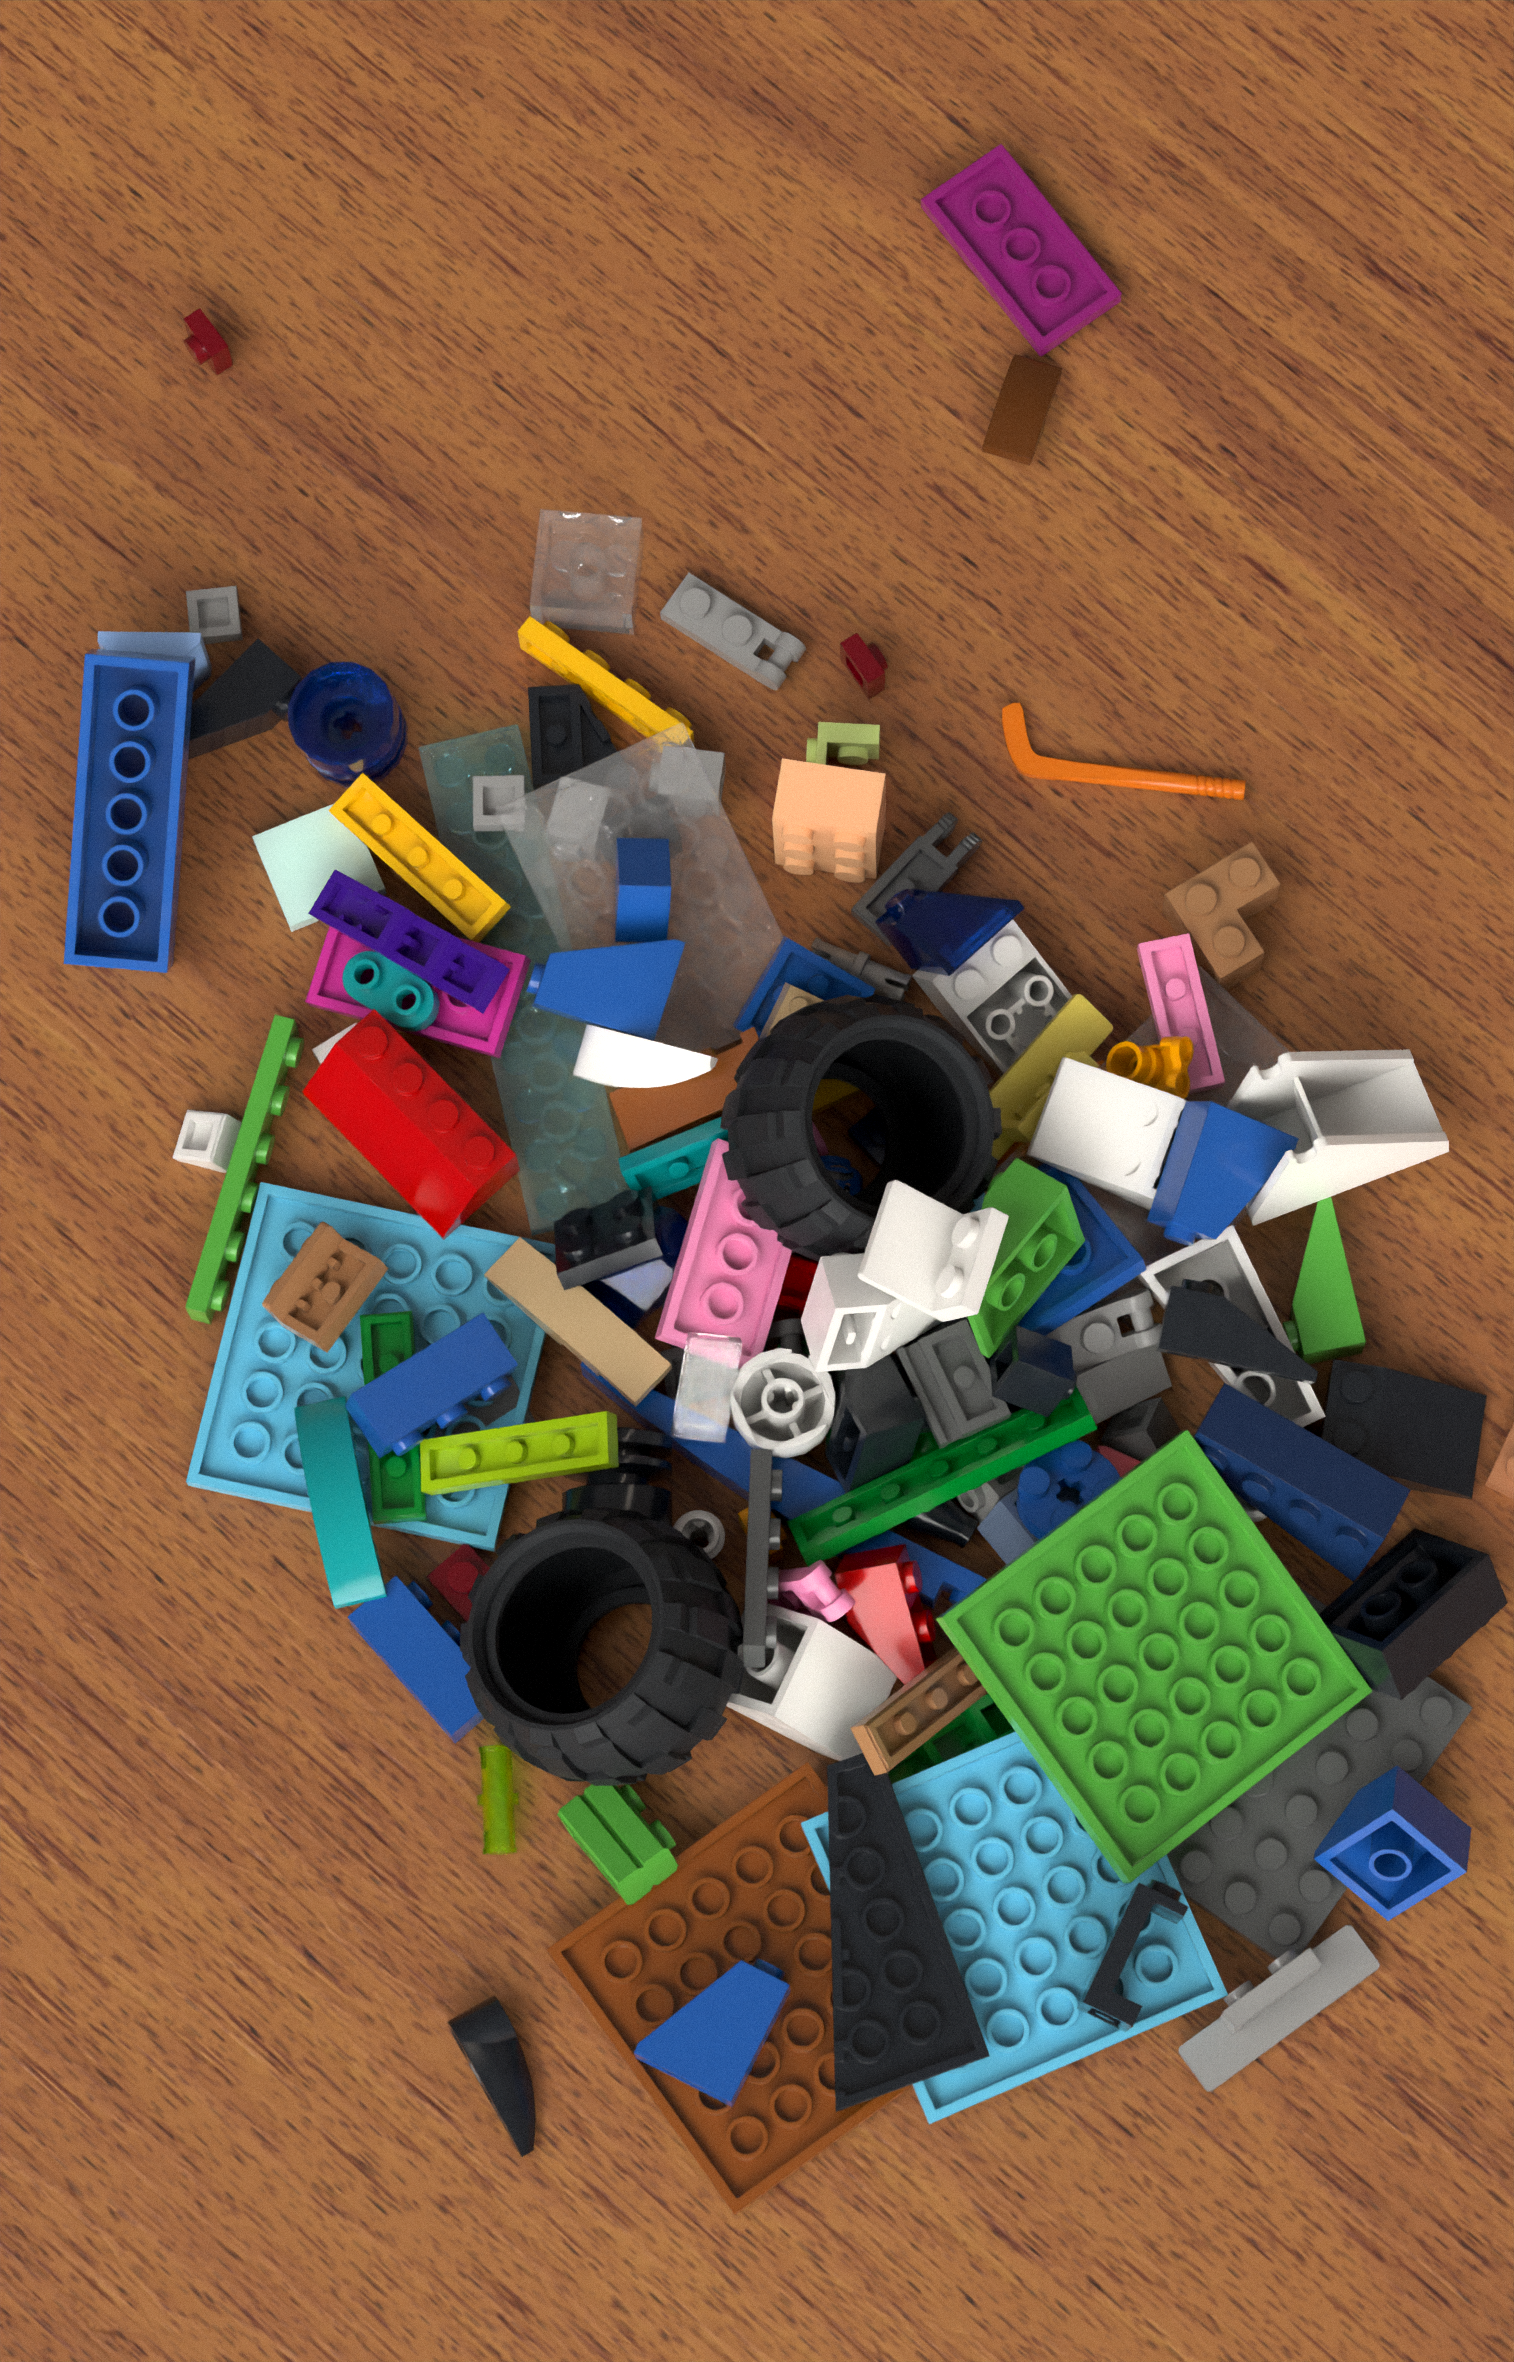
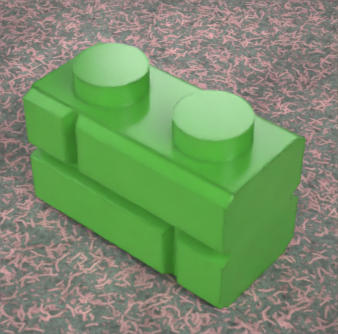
[557,1784,679,1905]

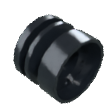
[562,1427,672,1526]

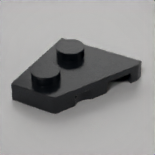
[528,684,632,791]

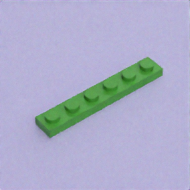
[185,1014,304,1324]

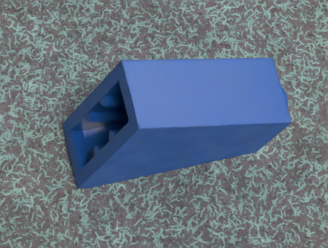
[526,939,686,1041]
[1147,1101,1299,1246]
[634,1958,791,2107]

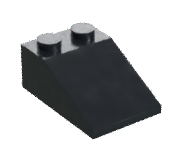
[1320,1359,1487,1499]

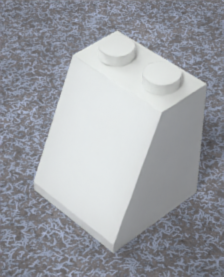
[726,1604,897,1761]

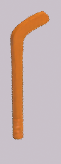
[1002,702,1246,801]

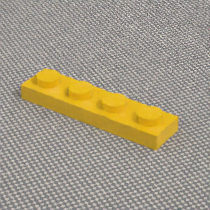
[517,616,695,749]
[328,773,511,943]

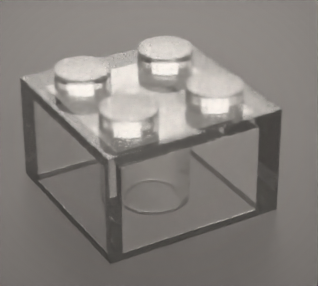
[529,509,644,635]

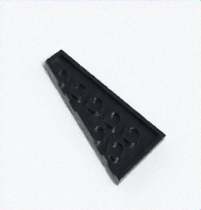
[827,1753,990,2113]

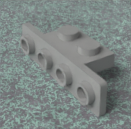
[1178,1925,1380,2092]

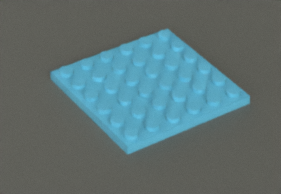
[186,1182,556,1552]
[801,1732,1228,2125]

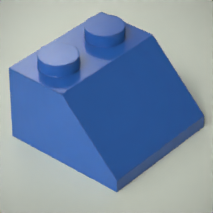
[1314,1765,1471,1921]

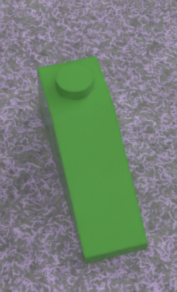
[1282,1197,1366,1364]

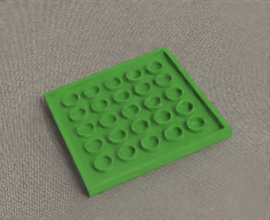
[936,1430,1372,1884]

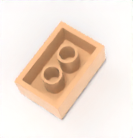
[772,758,886,883]

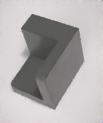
[1101,1397,1181,1461]

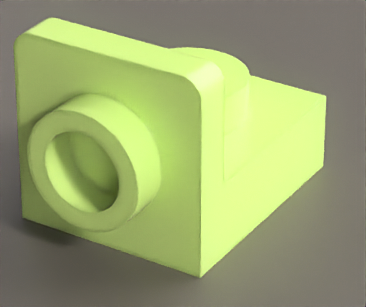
[806,722,880,765]

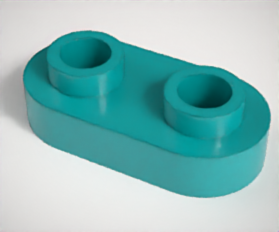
[342,951,440,1032]

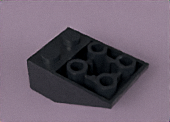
[825,1354,925,1493]

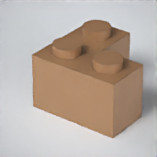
[1162,842,1280,996]

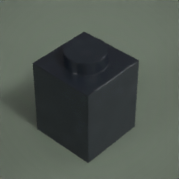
[990,1325,1077,1417]

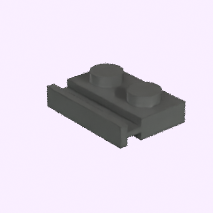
[896,1319,1011,1449]

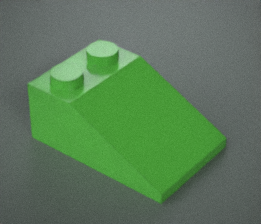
[967,1157,1085,1358]

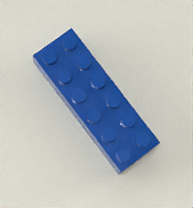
[64,648,195,973]

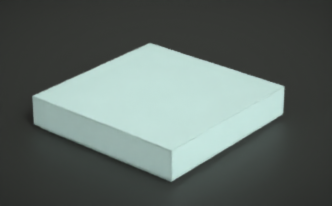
[252,803,387,932]

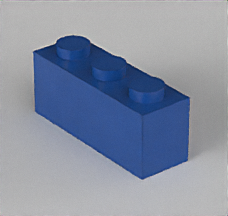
[345,1313,518,1459]
[348,1576,484,1743]

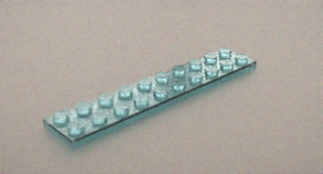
[418,724,629,1236]

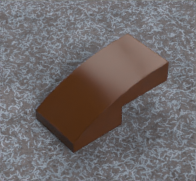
[982,354,1062,466]

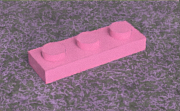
[1137,933,1225,1094]

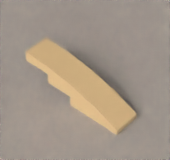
[484,1237,672,1407]

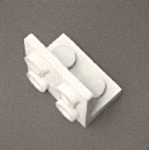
[858,1180,1009,1322]

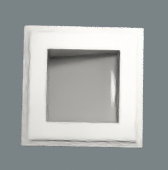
[173,1110,241,1173]

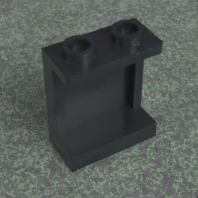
[1077,1879,1188,2032]

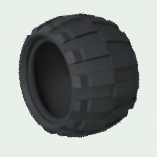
[720,995,1002,1262]
[460,1506,745,1786]

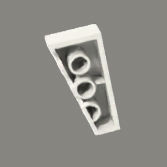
[1136,1225,1325,1427]

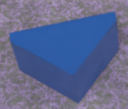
[614,838,672,943]

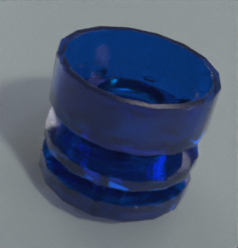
[288,662,408,787]

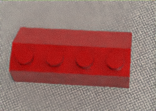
[302,1009,520,1240]

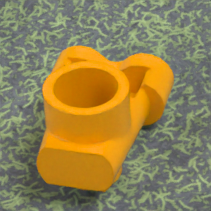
[1106,1036,1194,1099]

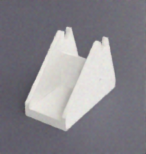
[1226,1049,1449,1226]

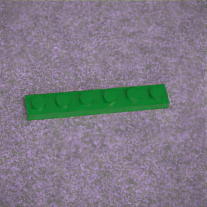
[787,1385,1098,1567]

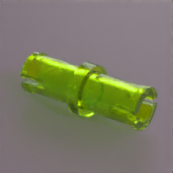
[476,1745,519,1855]

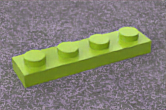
[420,1411,619,1495]

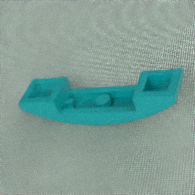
[294,1396,387,1609]

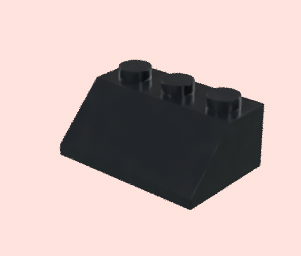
[1319,1528,1508,1700]

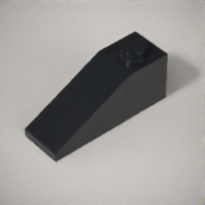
[188,638,307,760]
[1156,1279,1318,1384]

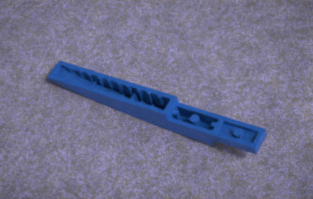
[581,1362,987,1609]

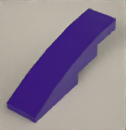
[308,870,510,1014]

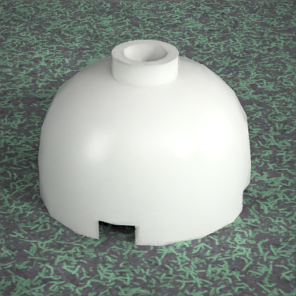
[729,1348,836,1458]

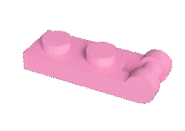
[768,1560,856,1622]

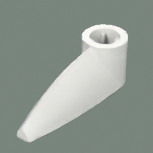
[572,1025,718,1088]

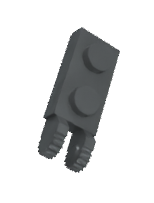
[851,812,983,947]

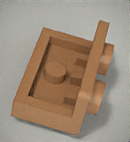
[262,1222,389,1353]

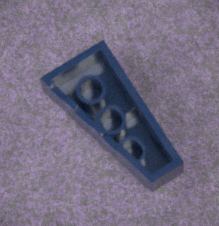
[1193,1383,1411,1582]

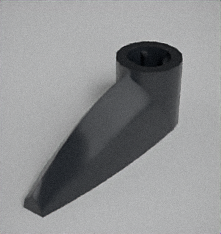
[447,1995,536,2157]

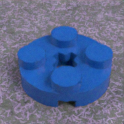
[1016,1440,1120,1539]

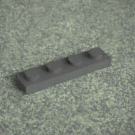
[743,1449,783,1668]

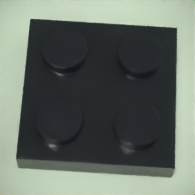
[554,1186,663,1291]

